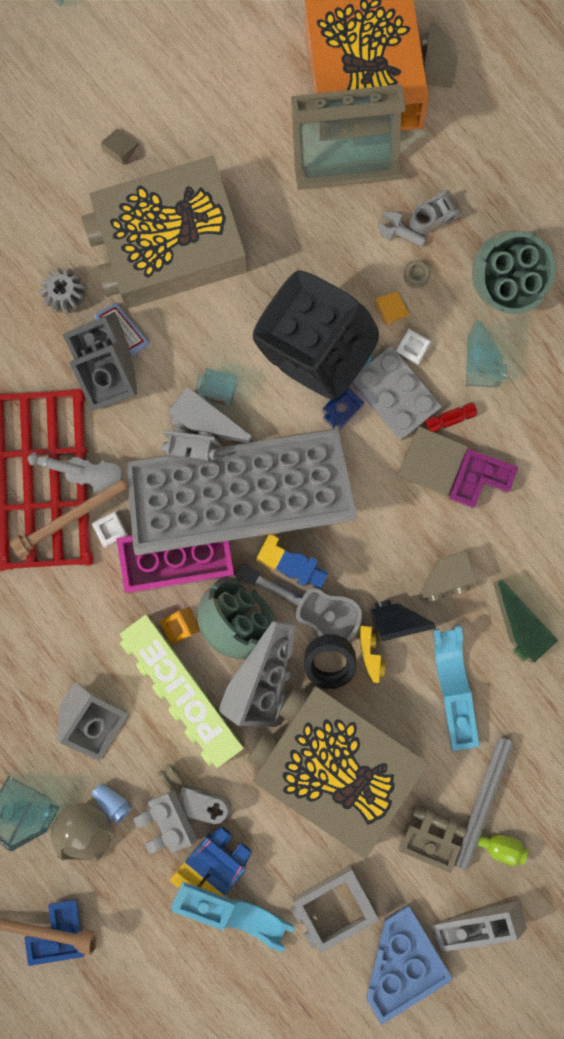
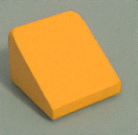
[374,291,409,327]
[159,607,200,645]

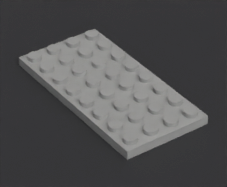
[126,429,357,555]

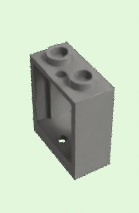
[291,865,379,954]

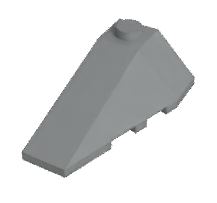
[218,621,296,727]

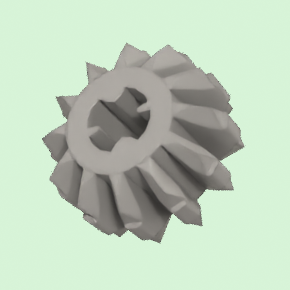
[39,267,85,314]

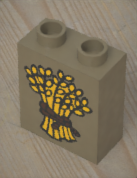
[81,155,247,309]
[247,685,429,859]

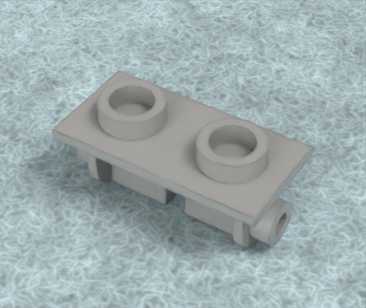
[162,428,221,461]

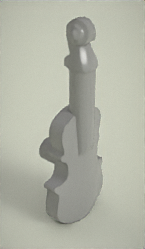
[27,452,123,493]

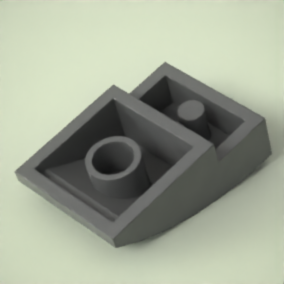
[62,312,137,411]

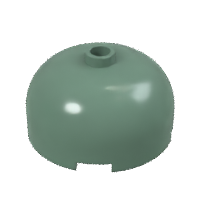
[472,230,556,314]
[197,577,276,659]

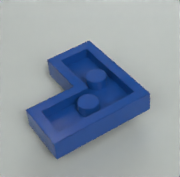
[24,898,85,966]

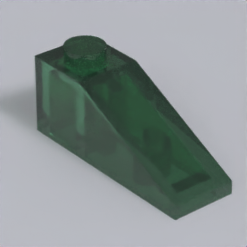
[493,579,558,663]

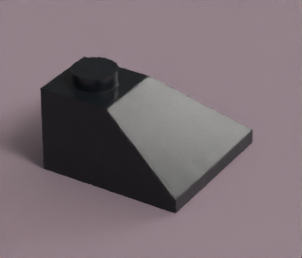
[370,600,436,642]

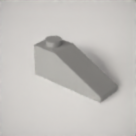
[168,387,252,444]
[432,901,527,952]

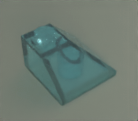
[466,321,507,388]
[0,776,59,851]

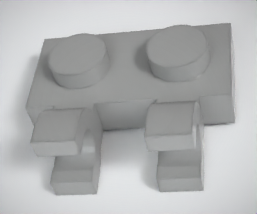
[133,790,197,854]

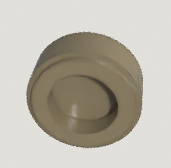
[403,260,431,288]

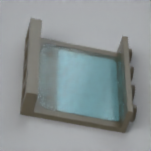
[291,84,406,190]

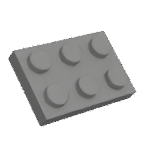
[352,346,442,441]

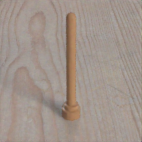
[10,480,128,559]
[0,918,98,955]

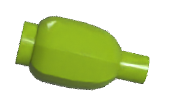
[477,835,529,867]

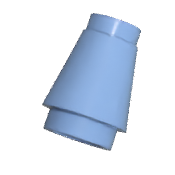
[91,783,132,824]

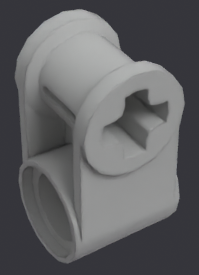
[409,190,462,235]
[178,785,231,824]

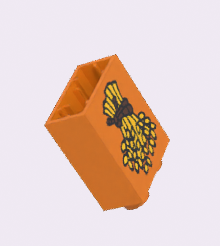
[305,0,429,140]

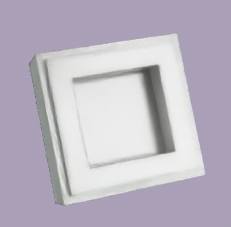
[396,329,432,366]
[92,511,129,548]

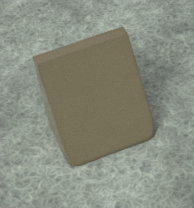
[100,129,139,165]

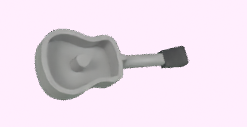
[235,563,362,642]

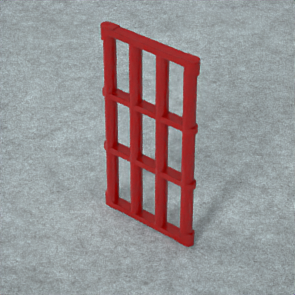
[0,389,93,571]

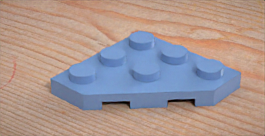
[366,904,453,1025]

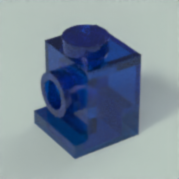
[322,388,364,430]

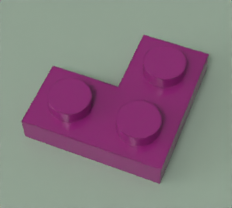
[448,449,518,509]

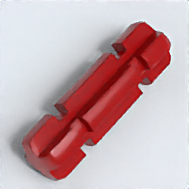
[425,402,478,432]

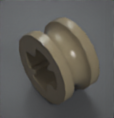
[158,763,184,791]

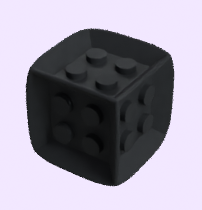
[253,270,379,400]

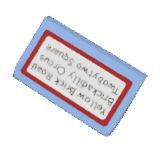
[94,303,150,358]

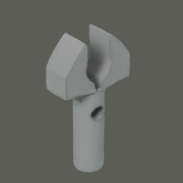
[378,212,426,247]

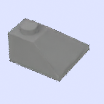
[57,682,129,761]

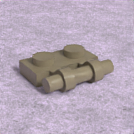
[398,806,467,873]

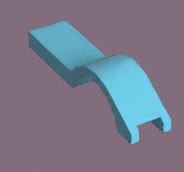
[433,625,479,751]
[170,882,295,953]

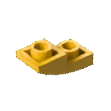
[359,626,385,683]

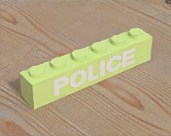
[119,614,244,768]

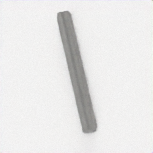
[455,737,514,870]

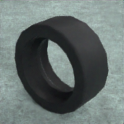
[304,634,356,689]

